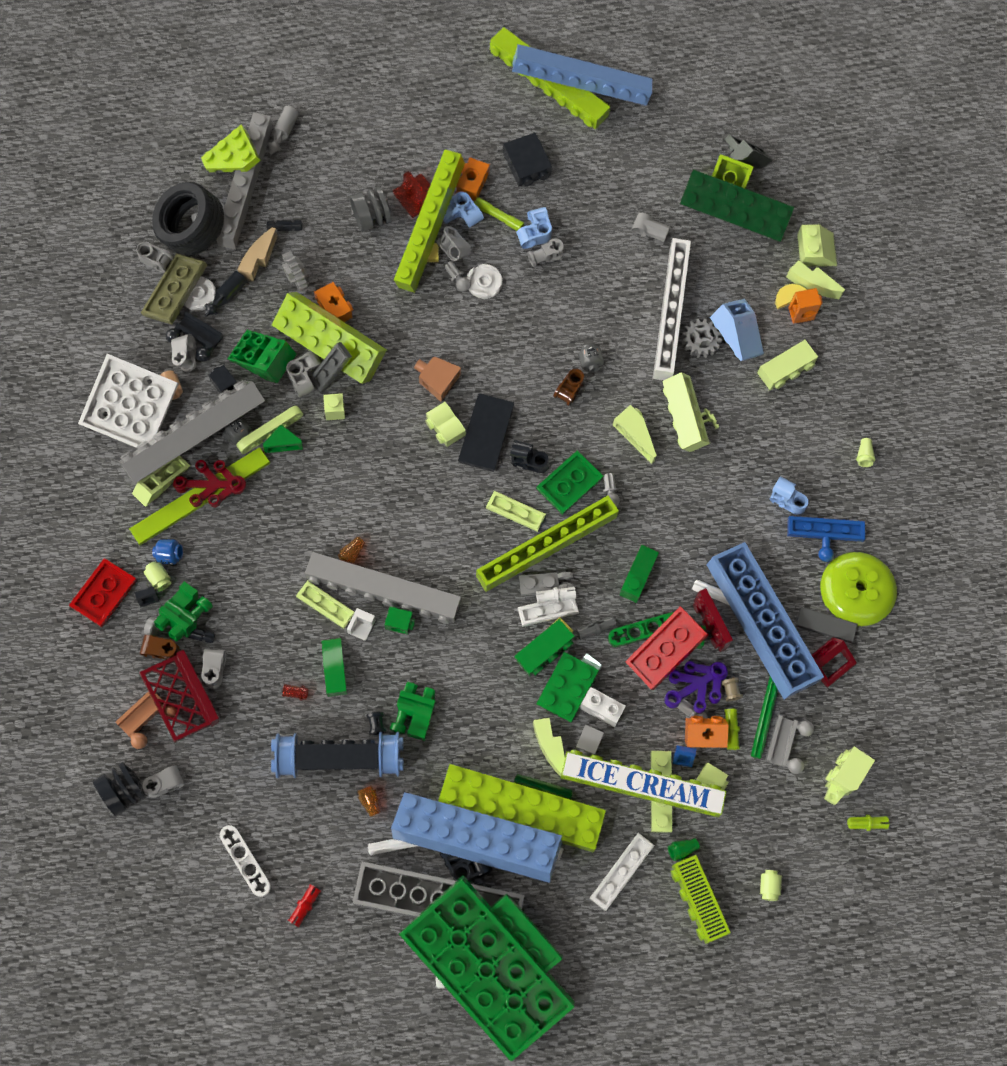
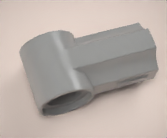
[631,213,670,242]

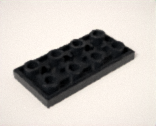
[458,393,514,472]

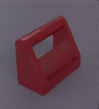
[812,637,857,688]

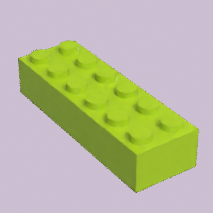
[272,292,387,384]

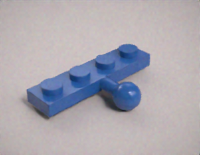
[787,516,865,562]

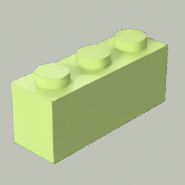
[758,340,818,390]

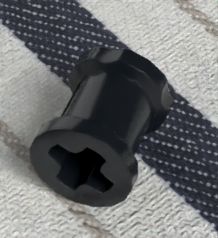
[366,712,387,736]

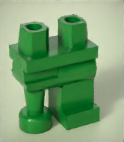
[154,582,213,642]
[389,682,436,741]

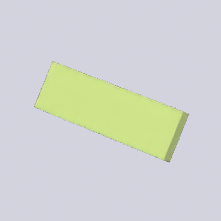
[486,491,546,532]
[296,580,355,629]

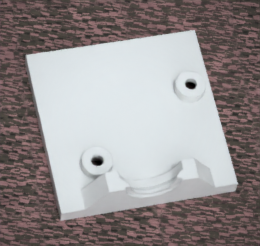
[78,354,179,448]

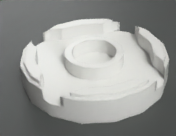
[467,264,503,299]
[184,276,216,311]

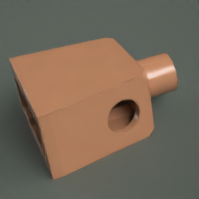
[414,357,461,401]

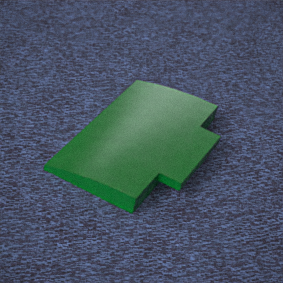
[399,876,575,1062]

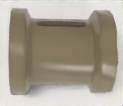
[721,678,743,702]

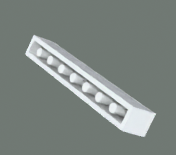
[653,238,691,381]

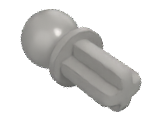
[445,261,471,292]
[603,473,620,507]
[677,699,708,718]

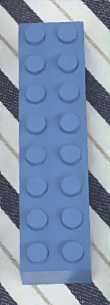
[707,542,824,699]
[391,792,562,883]

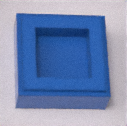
[672,745,696,767]

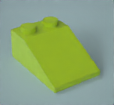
[712,154,754,189]

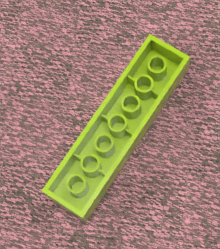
[438,764,606,852]

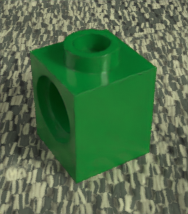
[384,606,415,635]

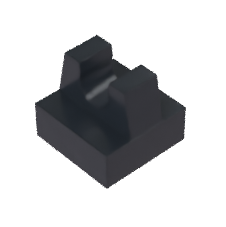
[135,581,160,607]

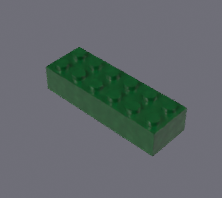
[680,169,795,242]

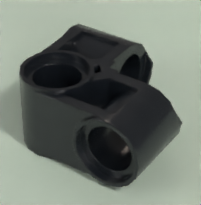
[510,440,549,473]
[440,852,493,882]

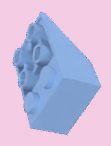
[710,299,764,361]

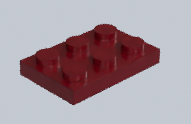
[693,588,733,652]

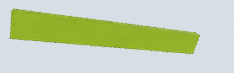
[129,447,270,545]

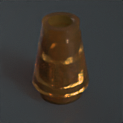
[338,537,365,563]
[357,785,381,817]

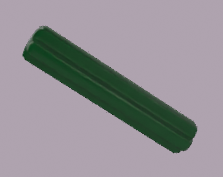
[514,774,573,799]

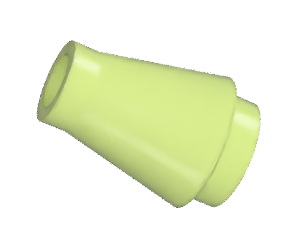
[856,438,875,467]

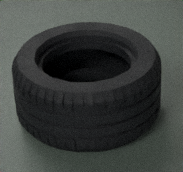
[152,182,224,256]

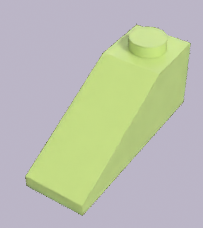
[613,405,657,464]
[132,455,190,507]

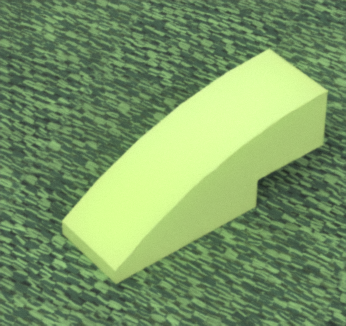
[786,260,845,299]
[533,718,565,777]

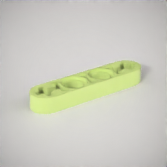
[236,406,303,454]

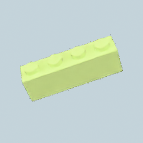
[663,372,710,452]

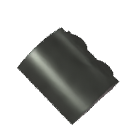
[725,134,772,169]

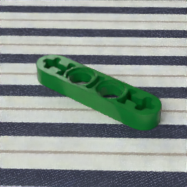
[608,612,673,647]

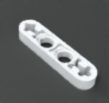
[220,825,271,897]

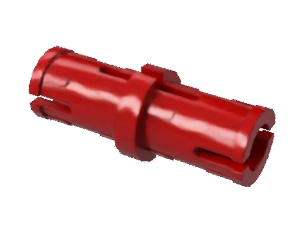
[288,884,321,927]

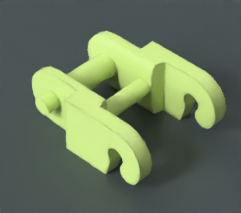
[701,408,719,429]

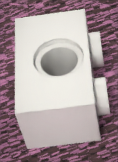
[580,687,626,727]

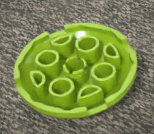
[820,552,897,626]

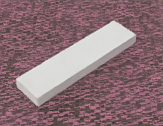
[589,833,654,911]

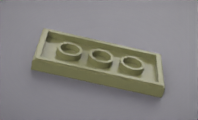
[141,253,207,325]

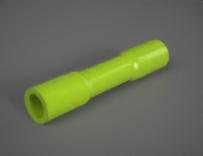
[474,197,525,231]

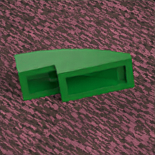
[322,638,347,697]

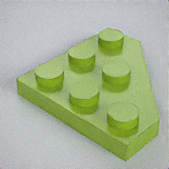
[201,125,261,172]

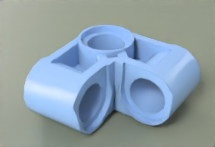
[443,192,484,228]
[516,207,552,249]
[770,476,808,515]

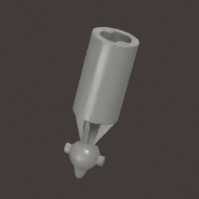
[267,106,299,155]

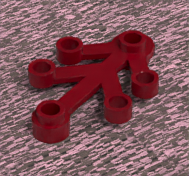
[173,460,246,508]

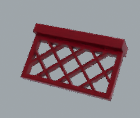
[139,650,219,743]

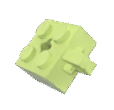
[824,747,875,805]

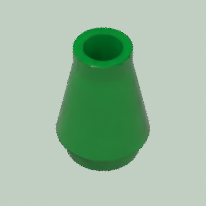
[668,838,700,861]

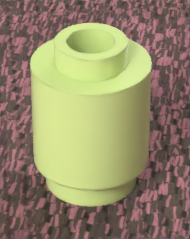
[144,562,171,592]
[760,870,782,901]

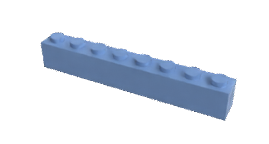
[512,44,652,105]

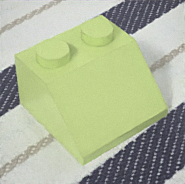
[797,225,837,267]

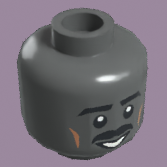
[578,344,604,373]
[222,417,252,445]

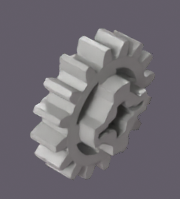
[282,251,308,291]
[682,319,722,358]

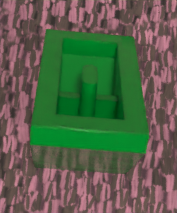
[263,424,303,453]

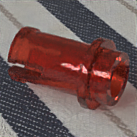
[282,684,309,701]

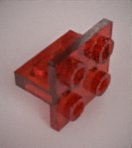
[393,171,430,218]

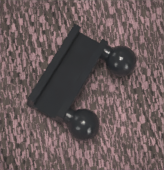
[166,312,223,362]

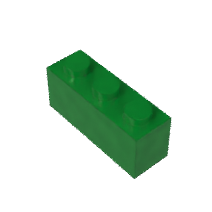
[514,619,575,677]

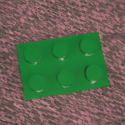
[536,450,604,515]
[536,652,599,723]

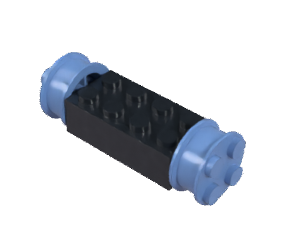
[271,732,404,778]

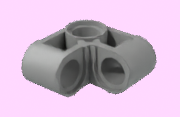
[287,351,321,398]

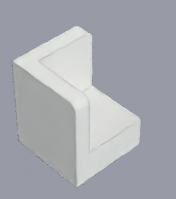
[347,608,376,640]

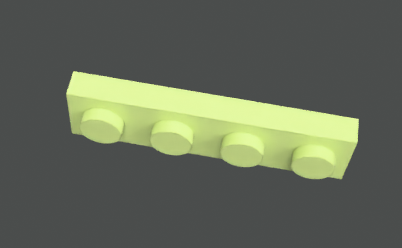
[651,751,672,833]

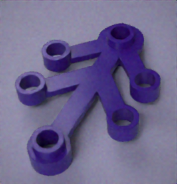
[664,661,728,713]

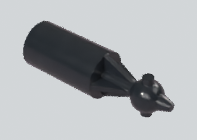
[204,271,247,317]

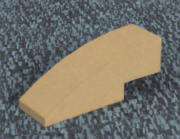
[238,227,277,281]

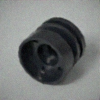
[93,762,146,817]

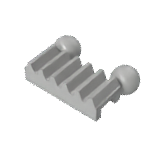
[765,715,814,774]

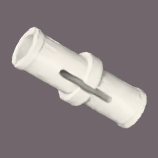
[536,587,576,604]

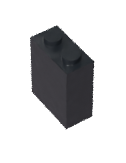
[502,132,552,187]

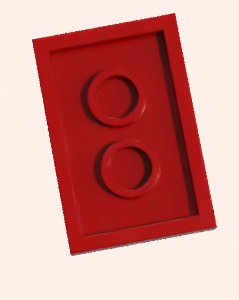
[69,558,137,627]

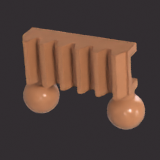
[116,690,177,749]

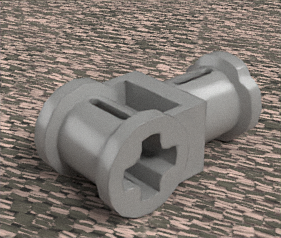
[527,238,564,267]

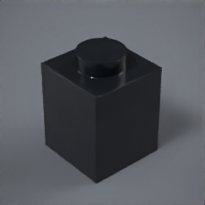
[208,365,237,393]

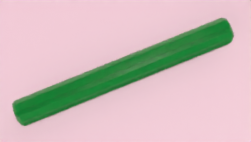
[751,676,778,759]

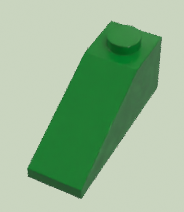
[619,545,659,603]

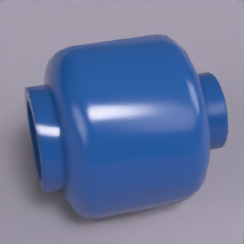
[152,539,183,564]

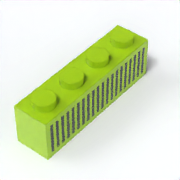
[670,855,731,944]

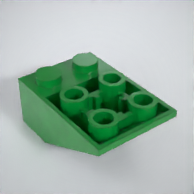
[227,330,297,383]

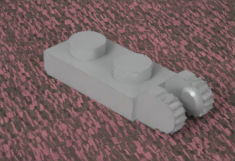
[519,572,574,596]

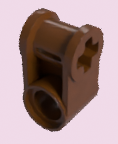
[553,369,584,406]
[139,635,180,660]

